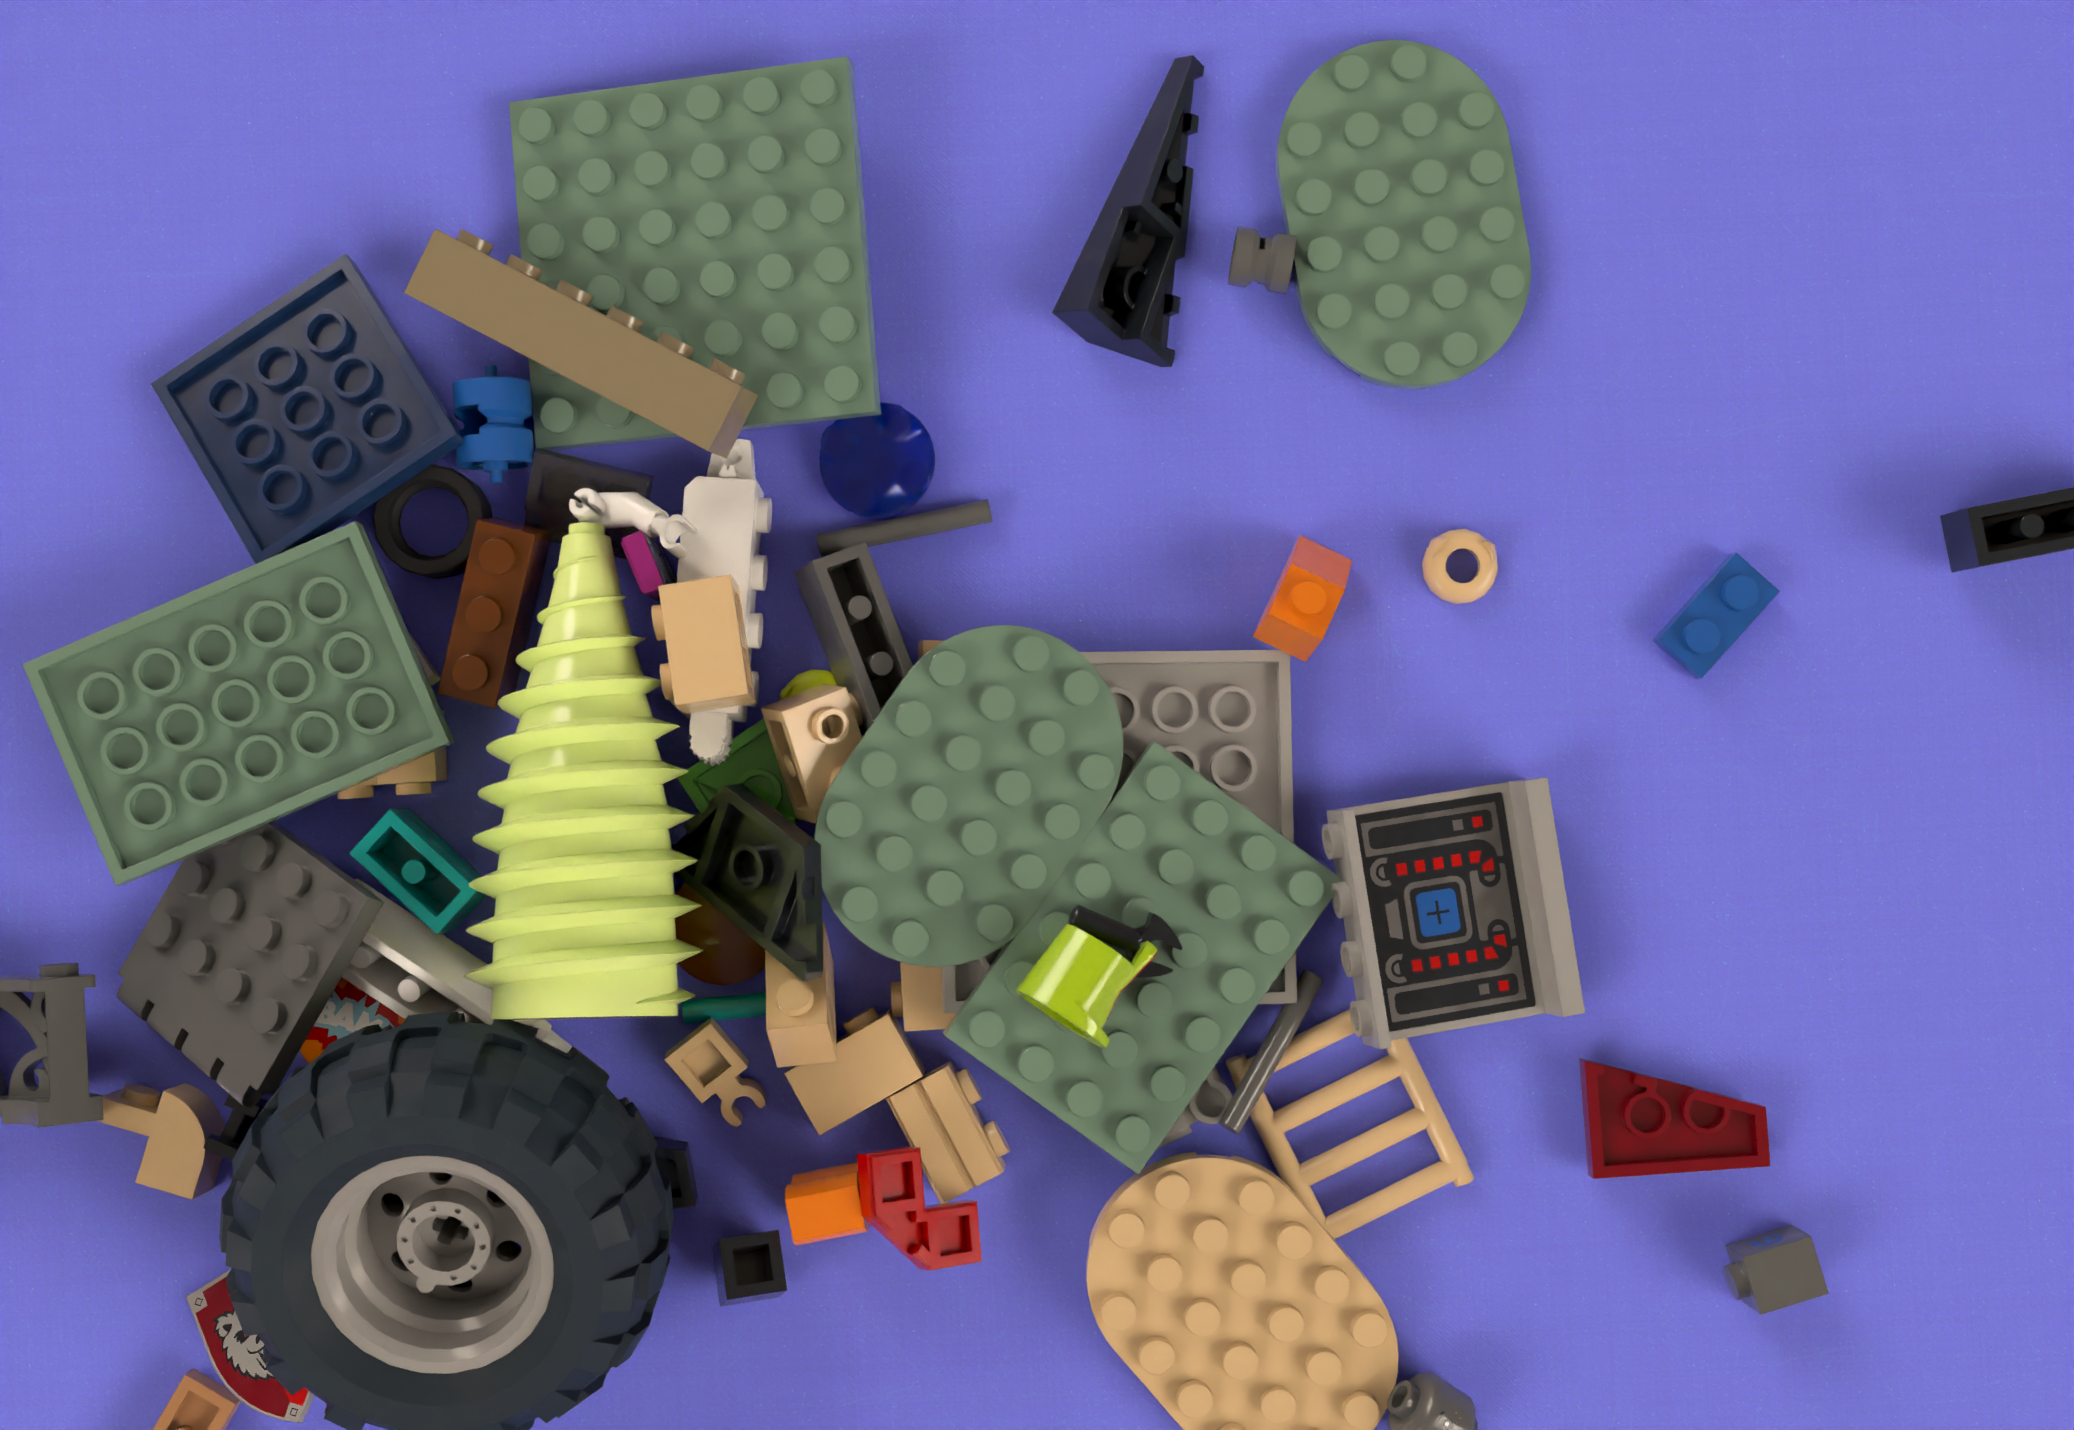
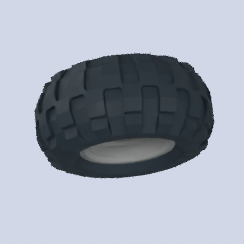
[219,1012,674,1430]

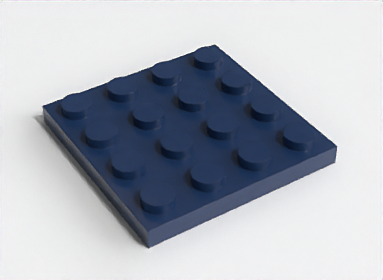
[151,254,464,564]

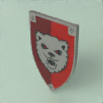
[186,1269,314,1423]

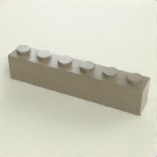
[404,229,758,459]

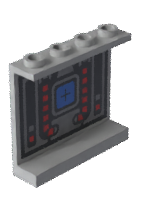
[1322,777,1585,1049]

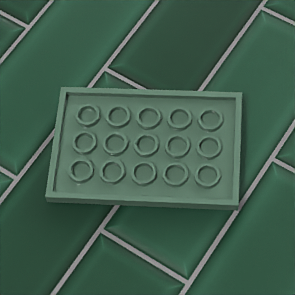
[22,521,455,886]
[943,741,1343,1175]

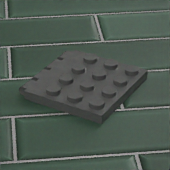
[117,821,384,1107]

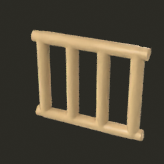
[1225,1009,1474,1241]

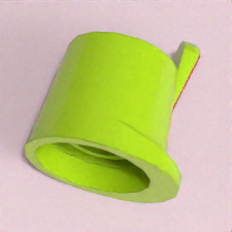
[1016,924,1157,1049]

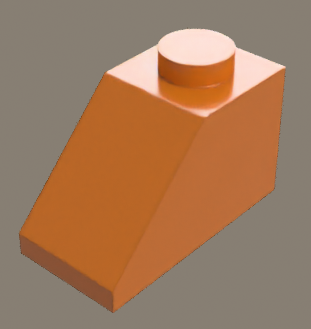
[1252,535,1352,662]

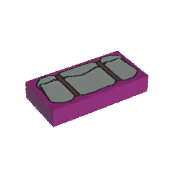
[621,530,677,602]

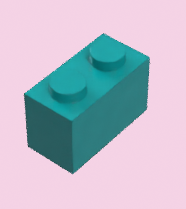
[349,808,487,935]

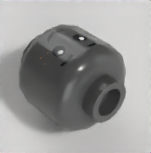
[1387,1372,1478,1430]

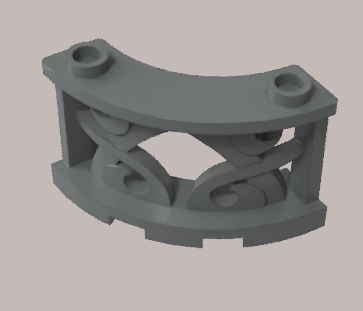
[0,963,104,1128]

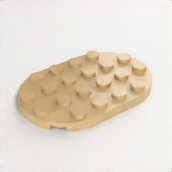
[1086,1152,1399,1430]

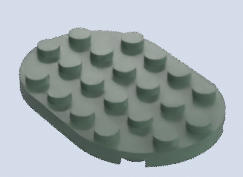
[1276,40,1531,389]
[814,625,1123,967]

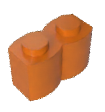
[785,1162,870,1246]

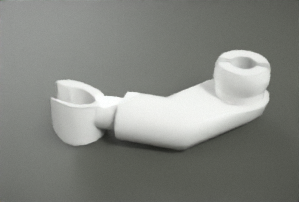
[569,488,698,559]

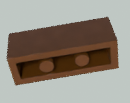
[438,517,553,708]

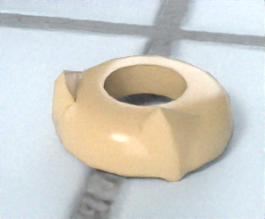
[1422,529,1498,604]

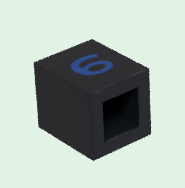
[712,1230,787,1307]

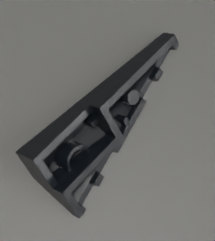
[1052,55,1204,367]

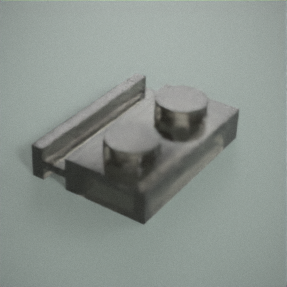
[524,449,654,560]

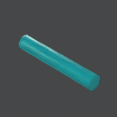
[682,992,766,1024]

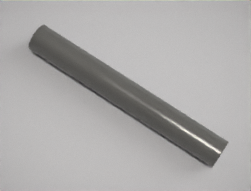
[817,499,992,557]
[1218,970,1324,1135]

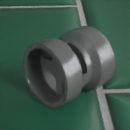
[1228,226,1296,294]

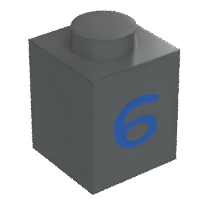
[1724,1225,1829,1315]

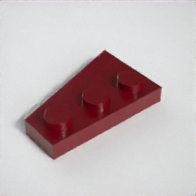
[1579,1058,1771,1179]

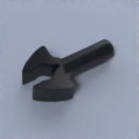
[1068,905,1182,978]

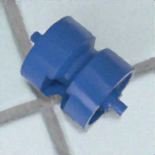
[452,365,535,484]

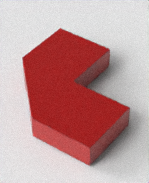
[857,1147,982,1270]

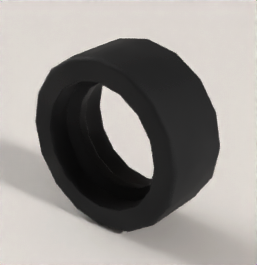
[373,464,493,579]

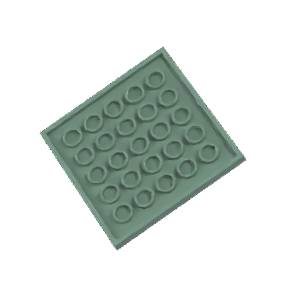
[509,56,881,451]

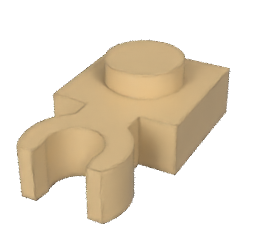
[664,1017,766,1127]

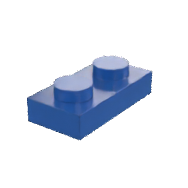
[1653,552,1780,679]

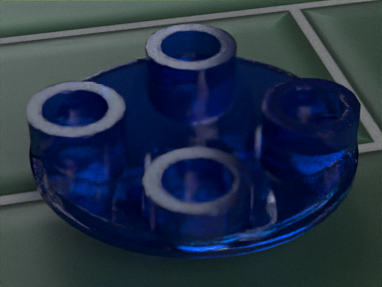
[819,402,935,519]

